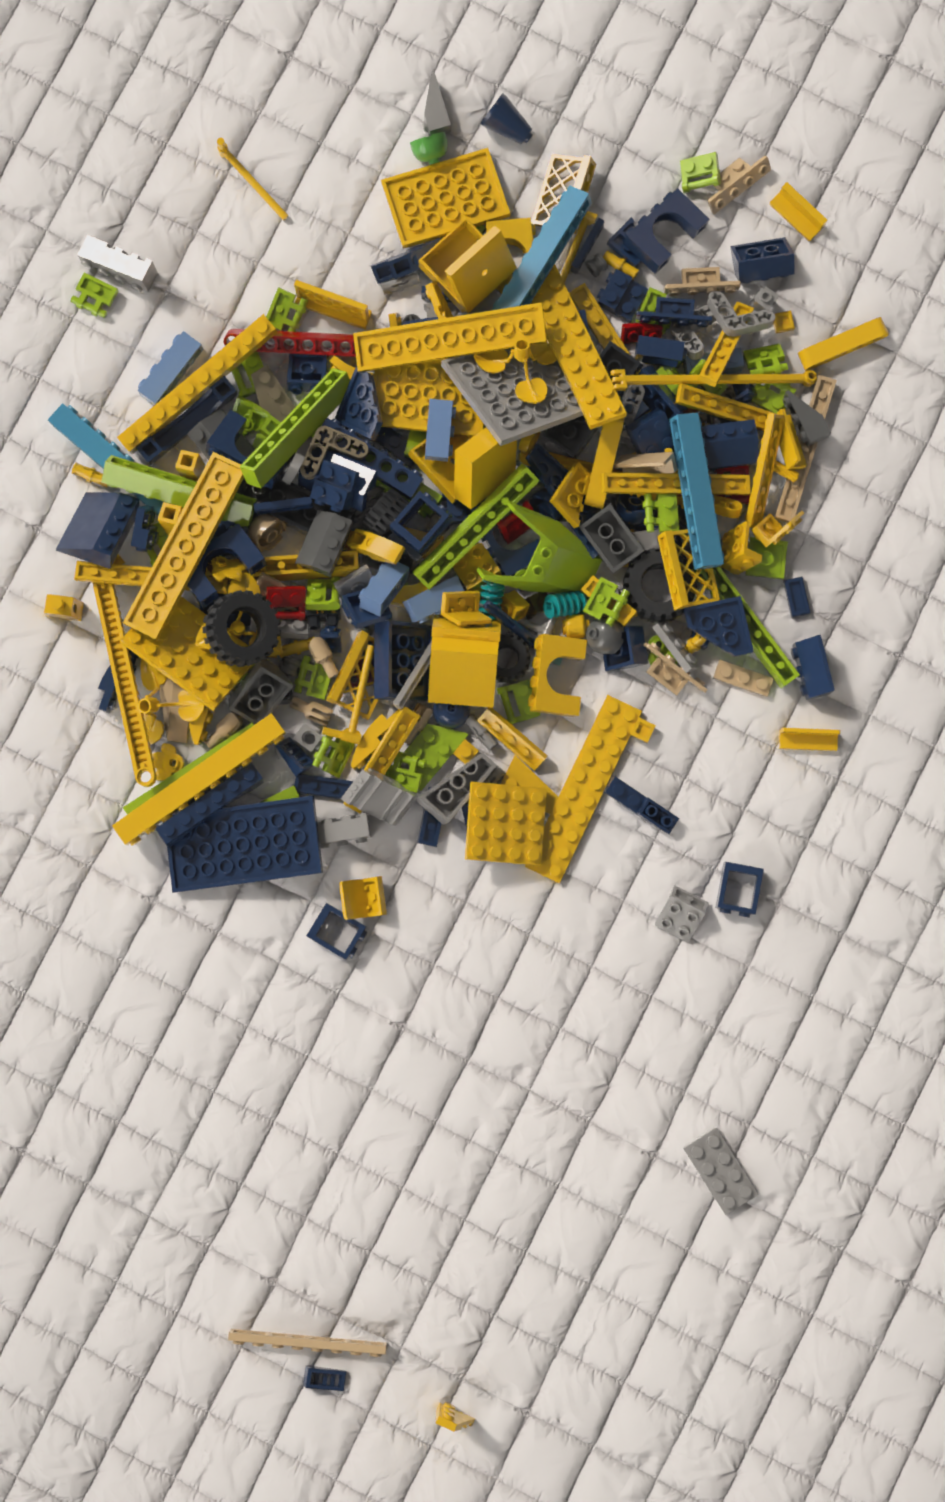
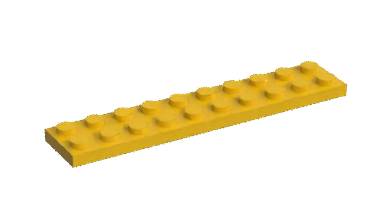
[531,264,627,429]
[353,302,547,372]
[123,452,244,641]
[525,695,642,884]

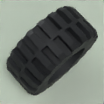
[622,548,697,623]
[202,590,281,667]

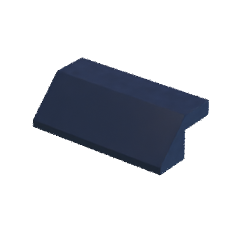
[298,448,378,512]

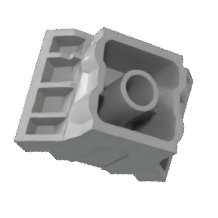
[341,768,418,826]

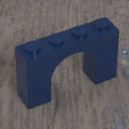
[623,188,710,274]
[205,409,295,490]
[468,502,539,576]
[187,524,267,609]

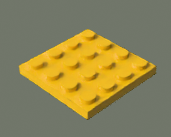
[465,782,547,866]

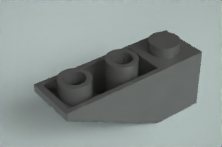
[783,390,831,447]

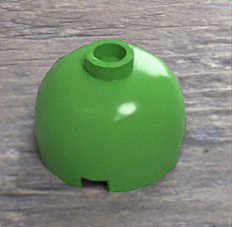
[410,132,448,165]

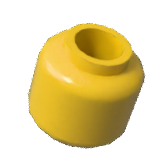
[562,614,589,639]

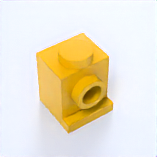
[500,590,530,621]

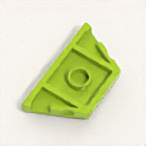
[403,724,468,791]

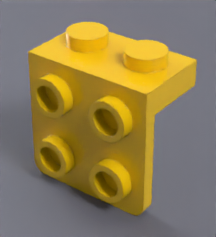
[751,511,804,547]
[720,521,762,575]
[452,543,502,592]
[441,591,492,627]
[339,876,387,920]

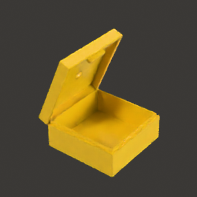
[419,218,517,313]
[408,427,517,509]
[428,614,501,708]

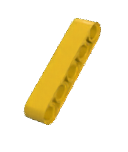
[797,317,889,371]
[584,418,624,509]

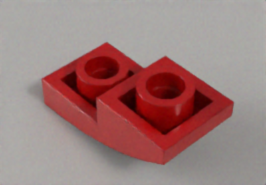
[621,323,663,344]

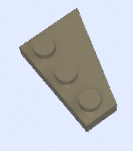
[251,364,295,422]

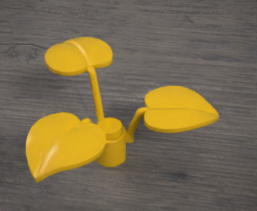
[474,339,557,404]
[195,572,282,656]
[138,658,205,745]

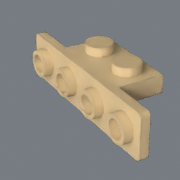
[708,156,771,214]
[664,267,741,296]
[643,642,707,696]

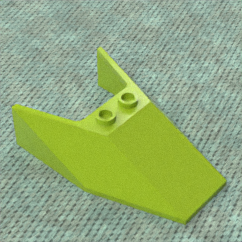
[476,501,602,594]

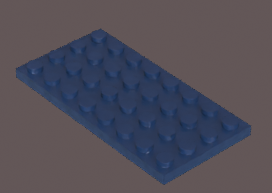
[167,796,323,893]

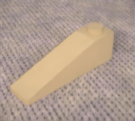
[159,677,189,743]

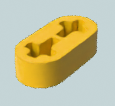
[518,431,541,453]

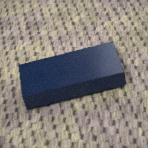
[783,576,811,618]

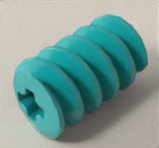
[479,579,505,620]
[543,591,587,619]

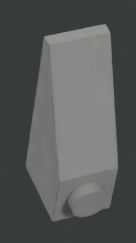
[422,73,451,136]

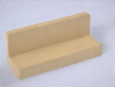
[614,452,678,474]

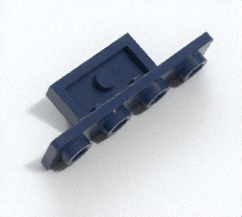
[636,297,713,327]

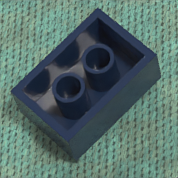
[624,408,677,465]

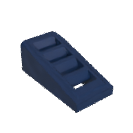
[275,737,313,777]
[303,1365,347,1391]

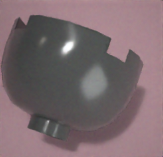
[586,616,624,655]

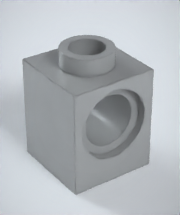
[293,723,323,753]

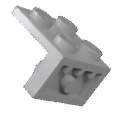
[655,885,709,942]

